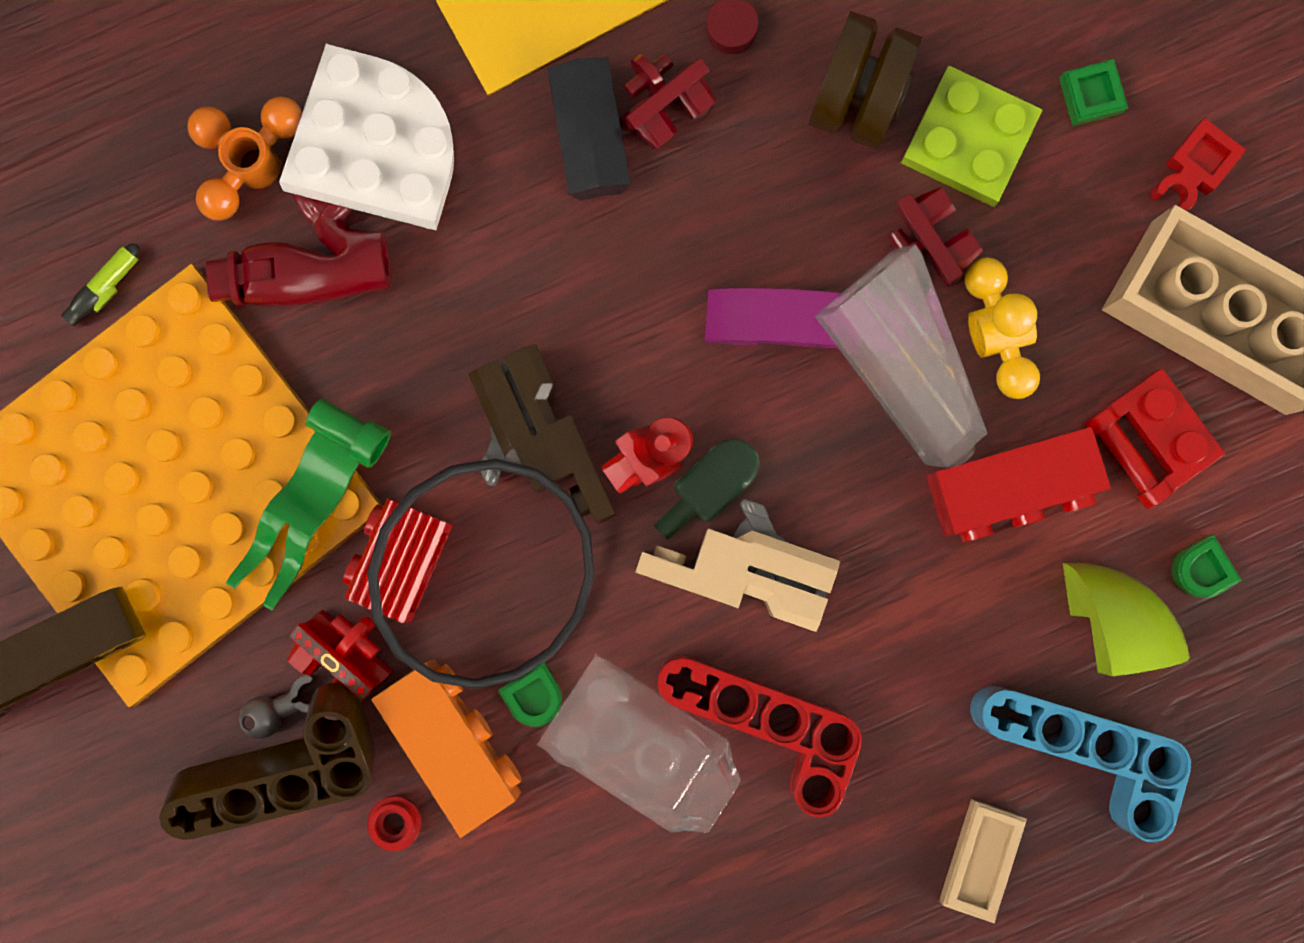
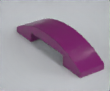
[704,288,917,358]

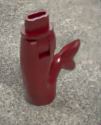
[206,193,392,307]

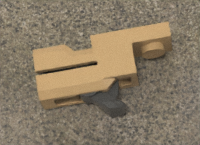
[636,499,840,632]

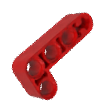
[657,655,862,818]

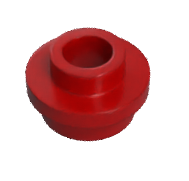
[367,795,422,851]

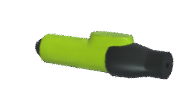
[61,244,140,327]

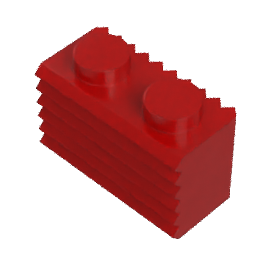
[342,498,453,623]

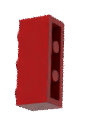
[926,427,1111,543]

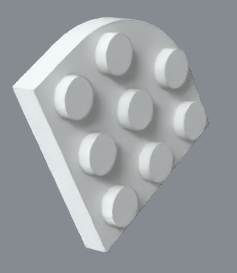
[279,44,454,230]

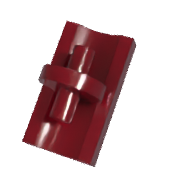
[619,53,716,149]
[887,187,983,288]

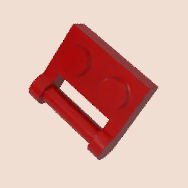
[1083,368,1226,509]

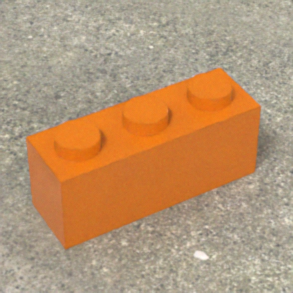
[371,659,522,838]

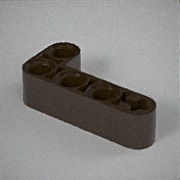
[0,587,146,718]
[159,683,375,840]

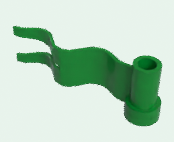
[226,398,391,611]

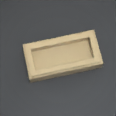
[939,798,1027,923]

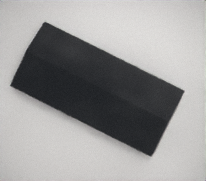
[547,57,630,201]

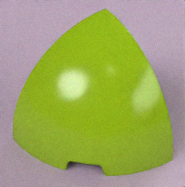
[1063,562,1190,676]

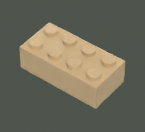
[1102,205,1304,415]

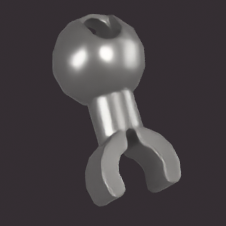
[239,675,315,739]

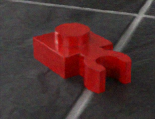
[1150,118,1246,211]

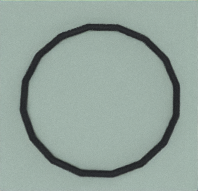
[367,458,595,689]

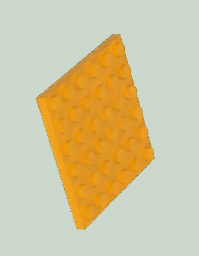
[0,264,383,708]

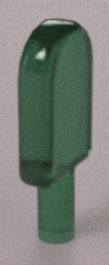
[653,438,760,540]

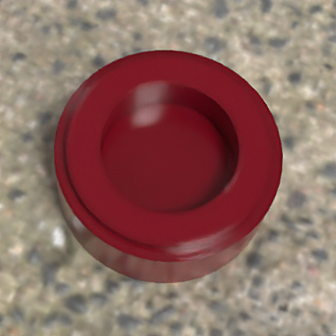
[706,0,759,54]

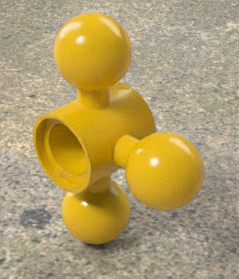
[965,257,1040,399]

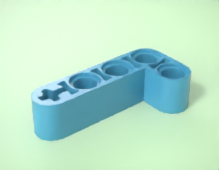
[970,685,1191,843]

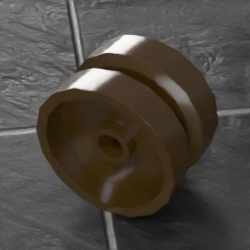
[808,10,922,150]

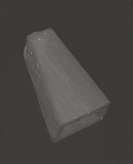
[815,245,988,468]

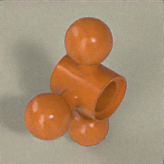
[187,96,303,221]

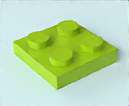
[901,65,1043,207]

